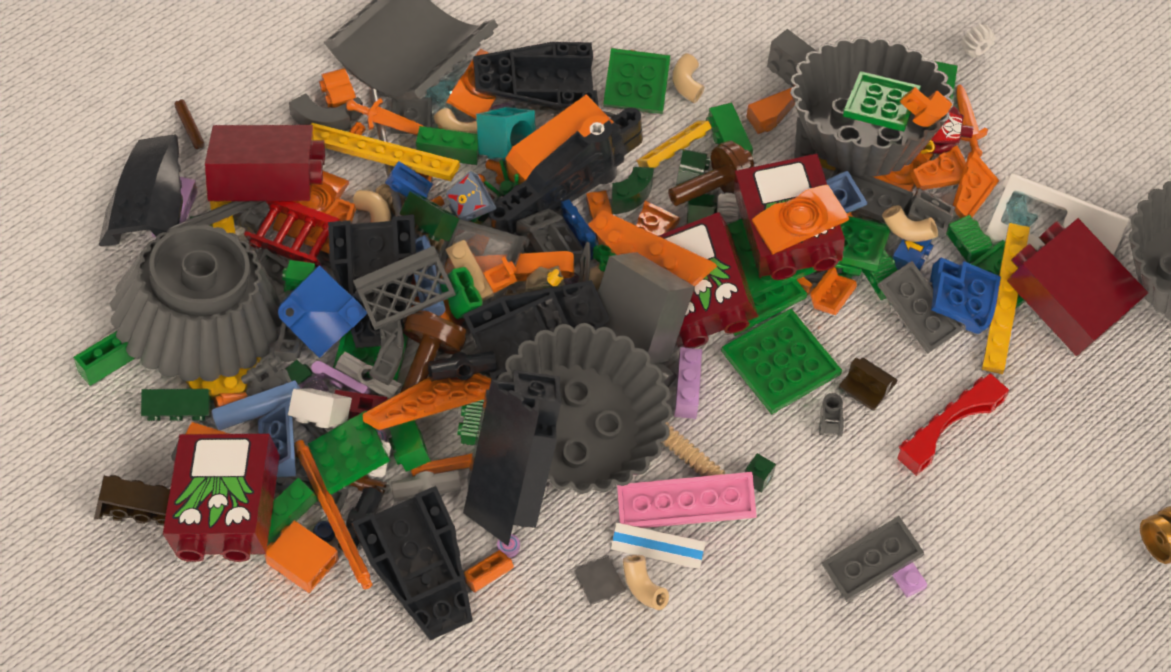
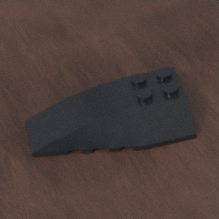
[99,134,183,247]
[328,215,416,348]
[463,280,610,380]
[352,486,473,641]

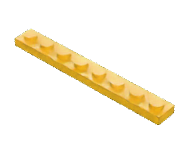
[311,123,460,181]
[982,223,1030,374]

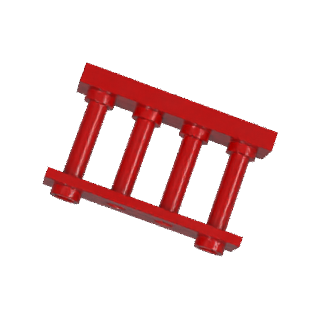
[244,201,340,268]

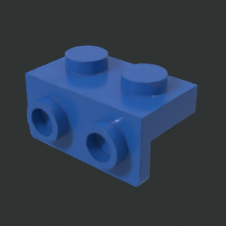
[385,161,433,198]

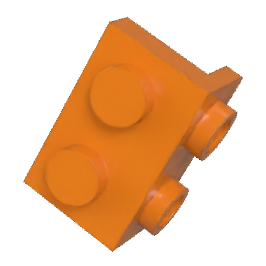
[811,267,857,316]

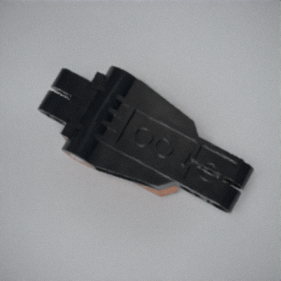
[489,94,643,236]

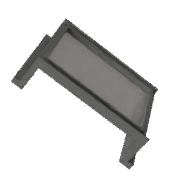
[435,219,530,306]

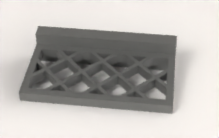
[353,246,456,330]

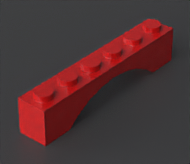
[897,373,1009,476]

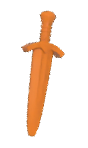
[956,84,988,157]
[346,98,425,135]

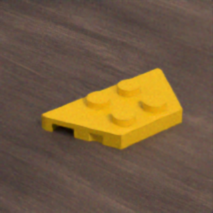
[185,357,261,400]

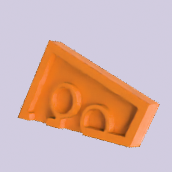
[910,145,966,190]
[952,151,999,218]
[304,198,356,254]
[636,201,680,236]

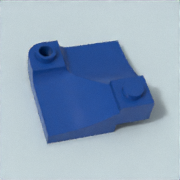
[930,257,1001,334]
[278,265,367,358]

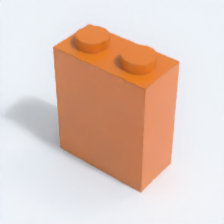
[265,520,339,594]

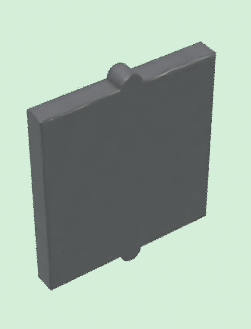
[574,556,626,605]

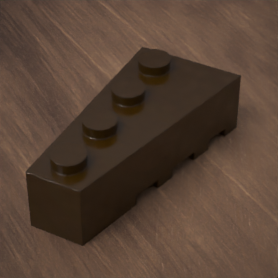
[94,475,170,526]

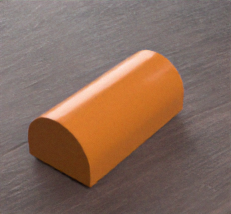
[464,550,514,593]

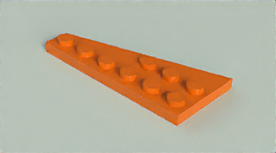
[588,210,717,286]
[363,373,492,430]

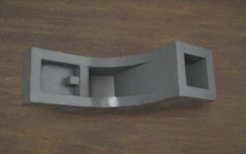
[289,93,363,131]
[274,290,303,362]

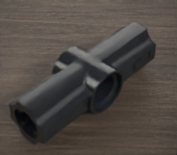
[428,351,496,381]
[338,487,383,551]

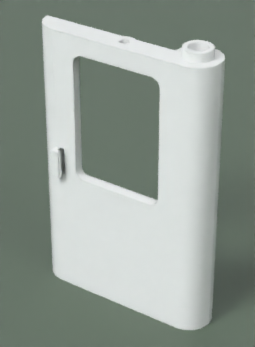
[985,173,1129,255]

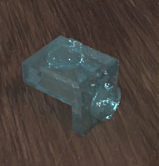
[1006,194,1038,227]

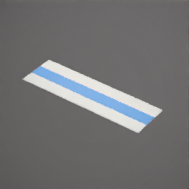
[611,523,705,569]

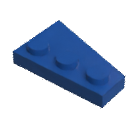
[561,200,596,260]

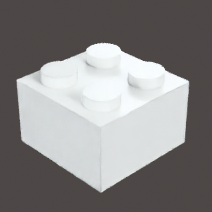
[288,388,352,428]

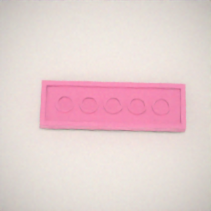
[617,472,757,528]

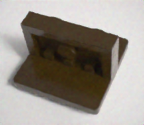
[839,357,898,411]

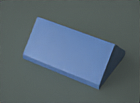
[826,171,867,213]
[258,401,296,477]

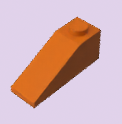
[746,87,795,134]

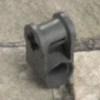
[819,393,844,437]

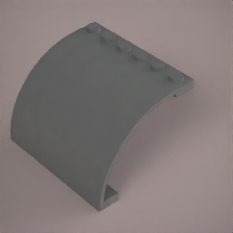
[324,0,498,100]

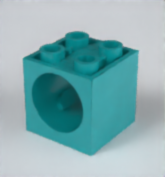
[476,107,536,161]

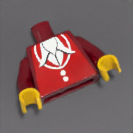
[921,106,974,155]

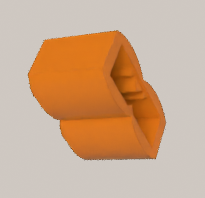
[319,68,356,108]

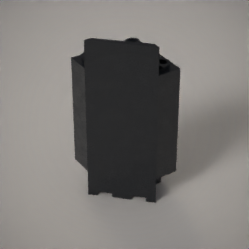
[463,370,561,546]

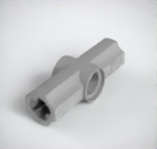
[335,352,402,399]
[391,470,461,502]

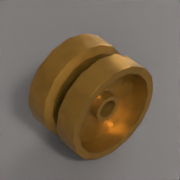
[1140,506,1171,564]

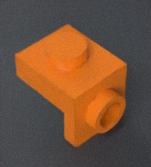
[483,256,517,293]

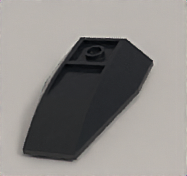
[473,42,599,108]

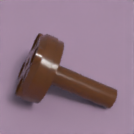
[668,141,754,206]
[399,310,467,394]

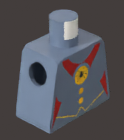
[444,171,496,221]

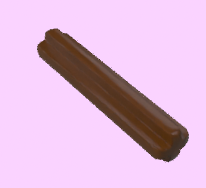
[174,99,205,150]

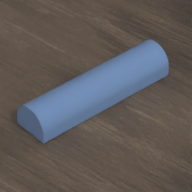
[414,235,445,316]
[212,381,300,430]

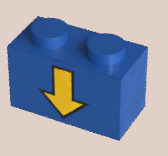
[893,239,934,271]

